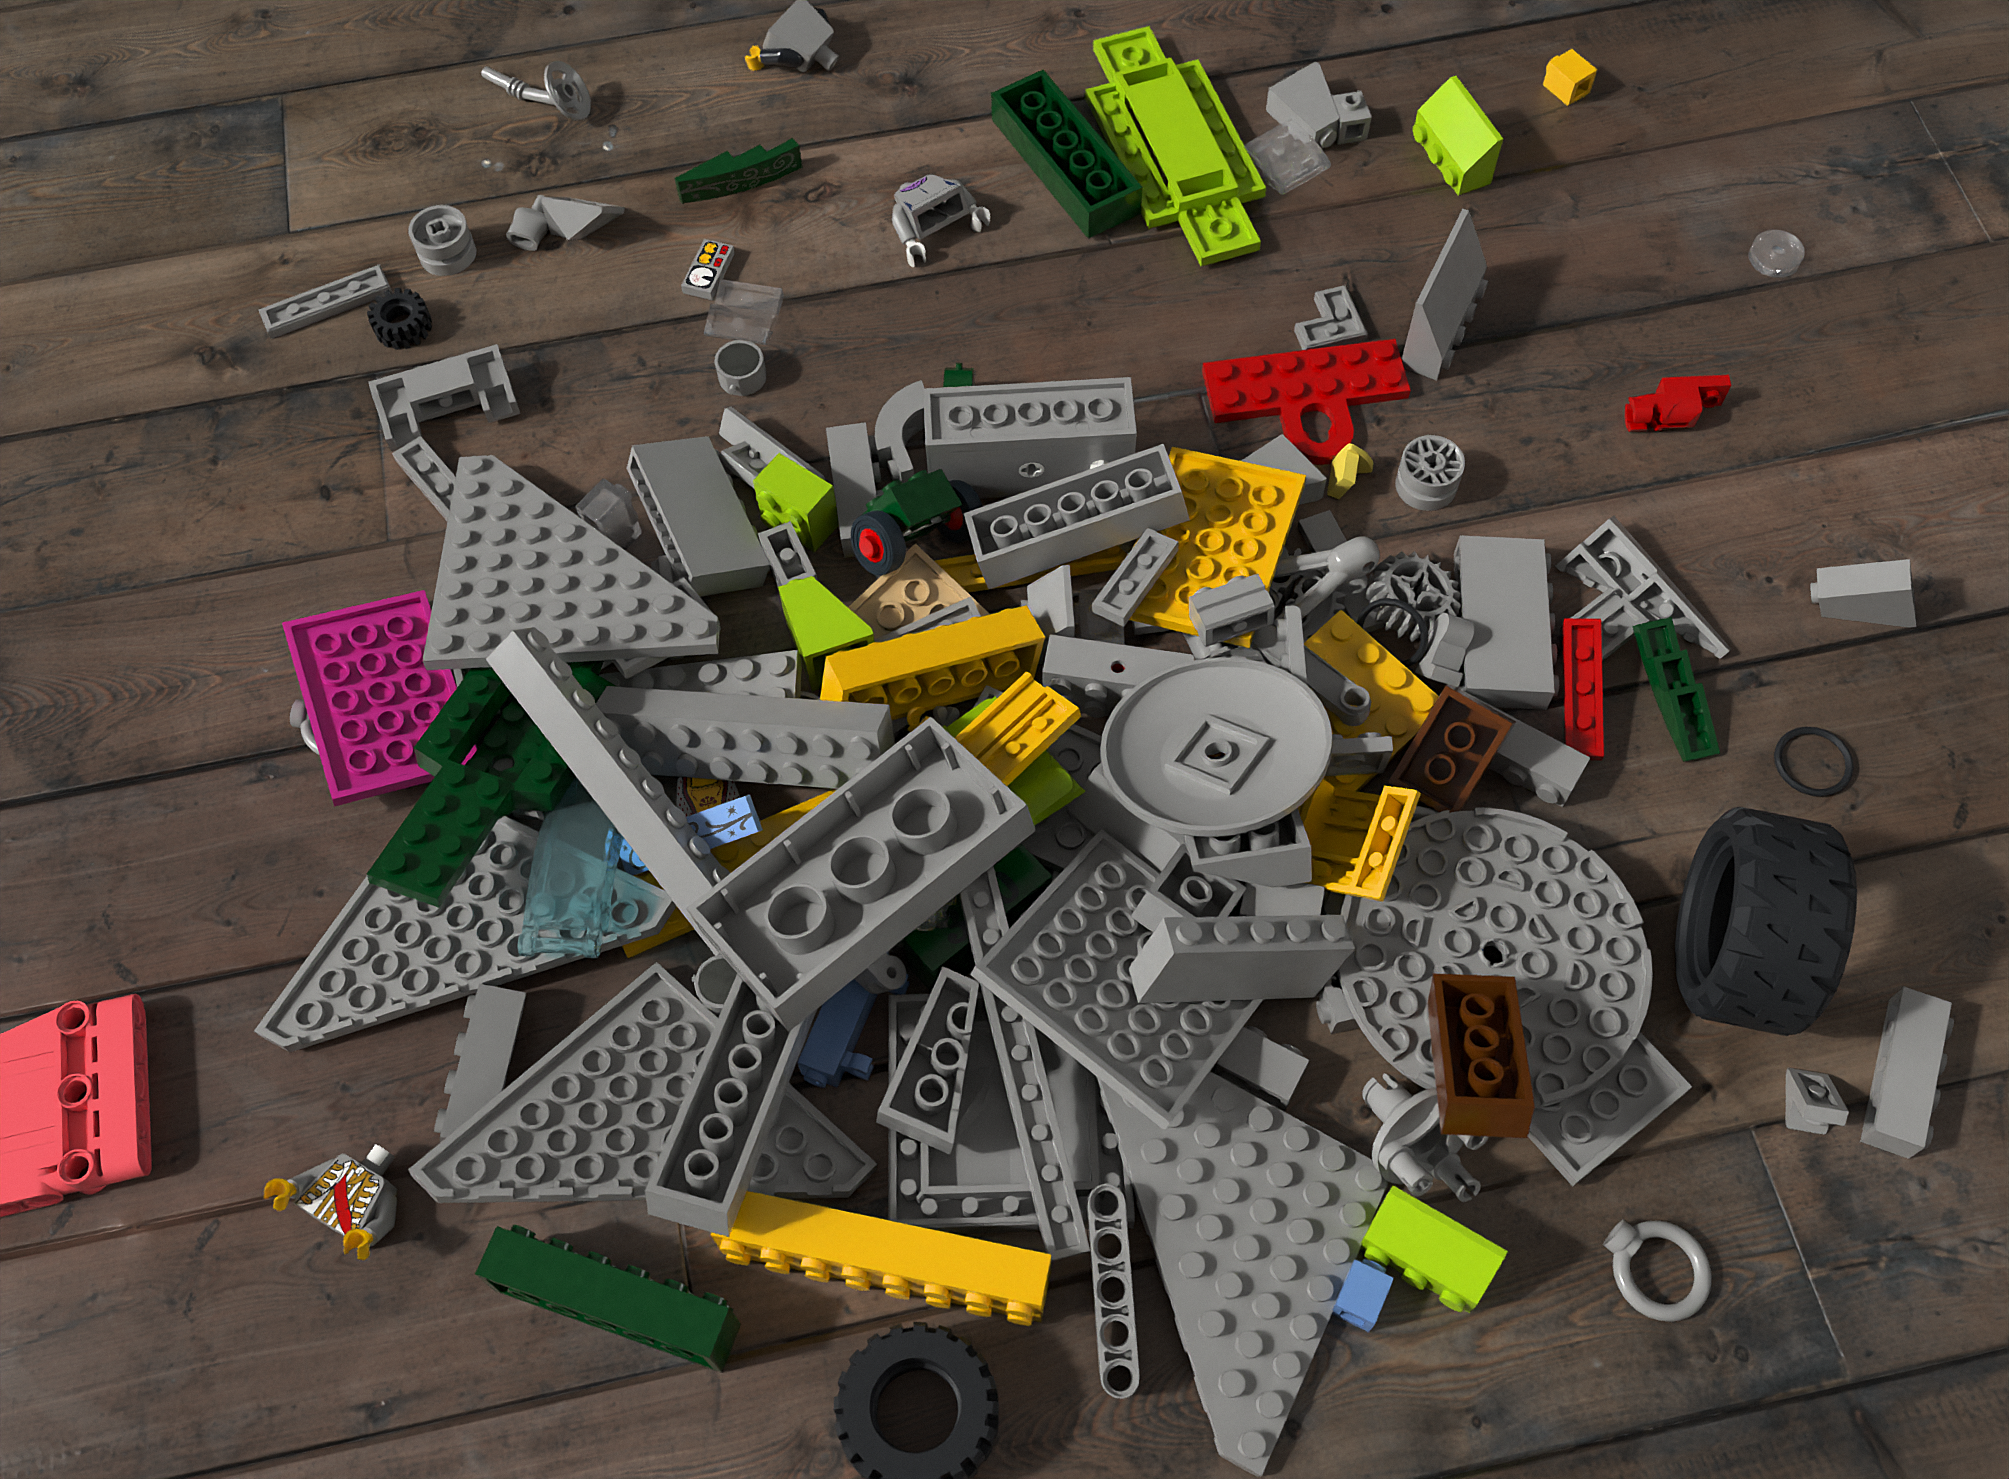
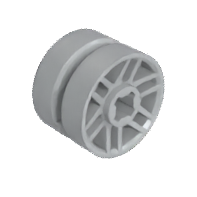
[408,205,476,276]
[1395,435,1465,511]

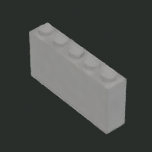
[627,436,770,597]
[1454,535,1559,710]
[1128,915,1355,1003]

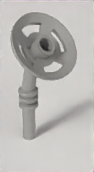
[482,61,591,121]

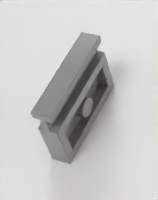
[1559,586,1649,661]

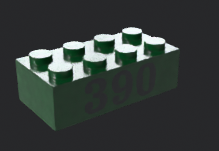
[903,844,1052,992]

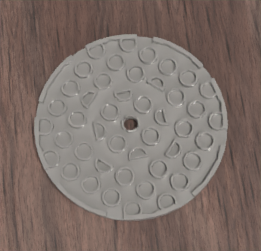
[1338,807,1653,1108]

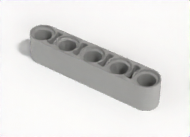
[1087,1184,1139,1399]

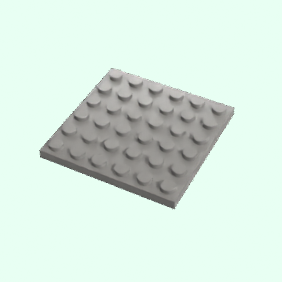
[970,829,1263,1131]

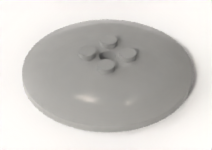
[1101,657,1333,837]

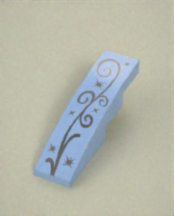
[615,794,763,875]

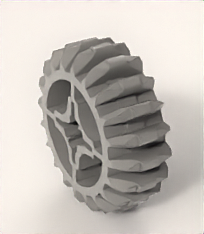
[1365,551,1461,642]

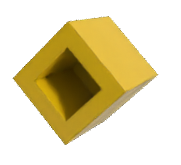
[1543,49,1597,106]

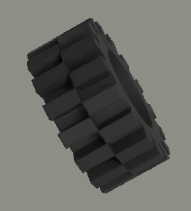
[367,288,432,350]

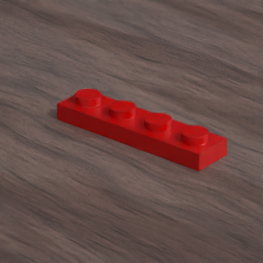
[1563,618,1604,761]

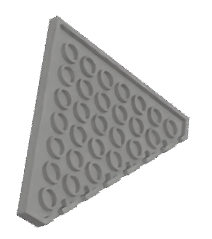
[423,455,720,671]
[254,816,676,1052]
[409,962,877,1203]
[1097,1071,1389,1477]

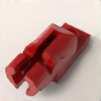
[1624,375,1732,432]

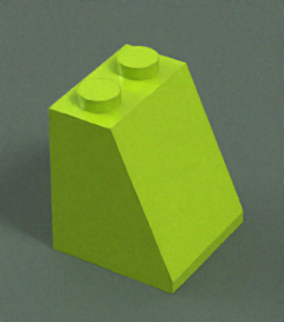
[778,576,875,692]

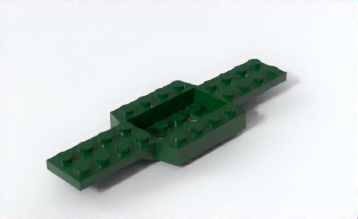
[367,660,617,908]

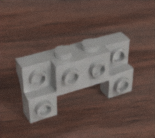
[368,344,521,452]

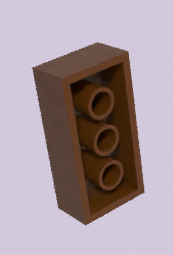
[1427,973,1535,1138]

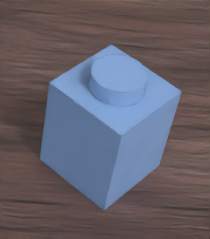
[1332,1259,1394,1332]

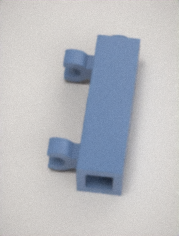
[797,951,910,1088]

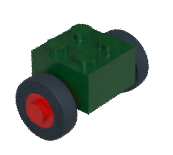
[851,468,983,575]

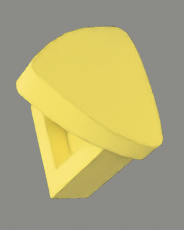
[1327,444,1374,499]

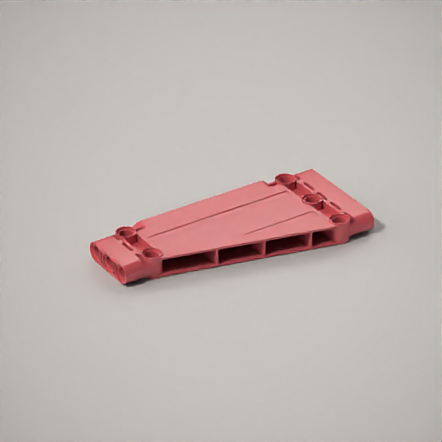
[0,993,152,1217]

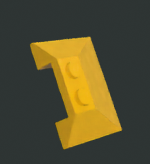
[1298,778,1421,902]

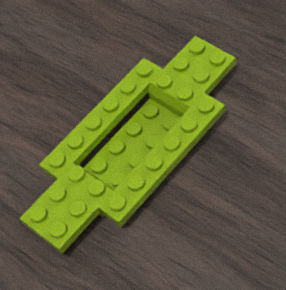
[1085,26,1266,267]

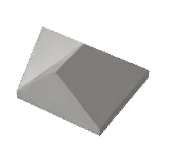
[541,196,624,240]

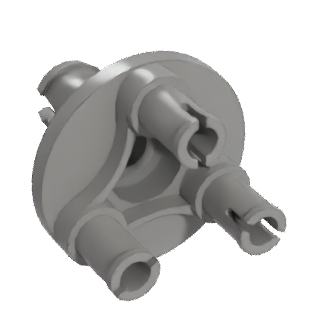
[1362,1073,1488,1202]

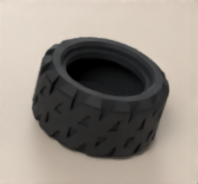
[1675,807,1857,1036]

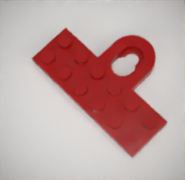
[1202,339,1411,465]

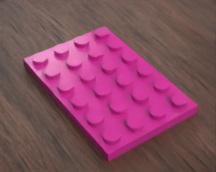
[282,590,477,807]

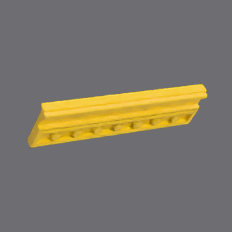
[955,671,1081,786]

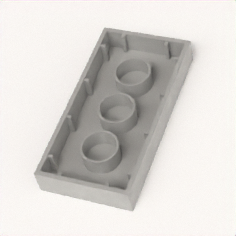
[686,717,1036,1032]

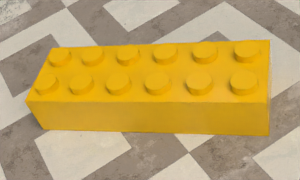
[820,605,1045,720]

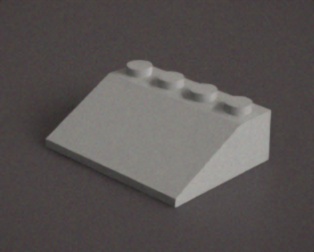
[1402,209,1489,380]
[1183,755,1312,887]

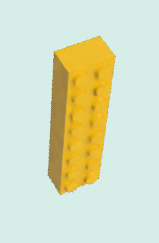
[711,1191,1051,1326]

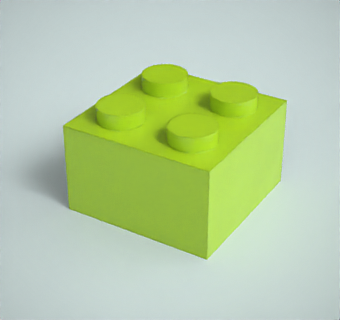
[753,453,839,552]

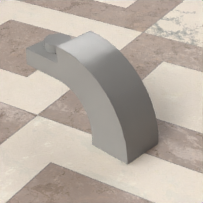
[875,380,925,483]

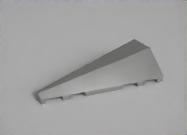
[1555,516,1731,658]

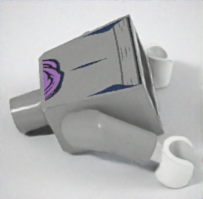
[892,174,990,267]

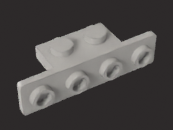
[719,407,825,489]

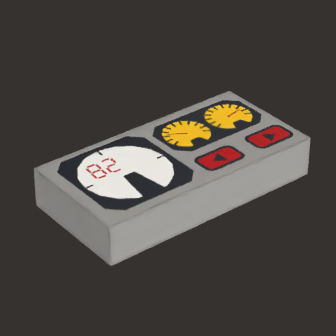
[681,239,735,300]

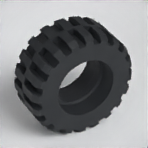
[833,1322,1000,1479]

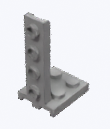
[1277,605,1393,776]

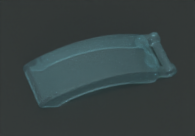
[517,777,624,958]

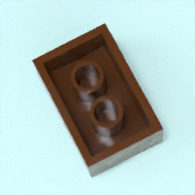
[1388,684,1516,813]

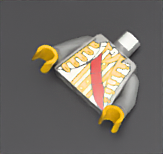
[263,1144,397,1260]

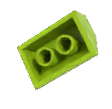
[1413,75,1503,196]
[1360,1185,1508,1313]

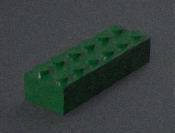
[991,69,1143,239]
[475,1224,741,1373]

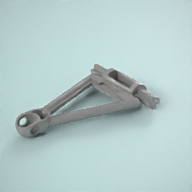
[1182,536,1380,660]

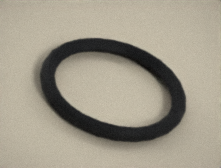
[1357,598,1428,667]
[1774,726,1854,797]

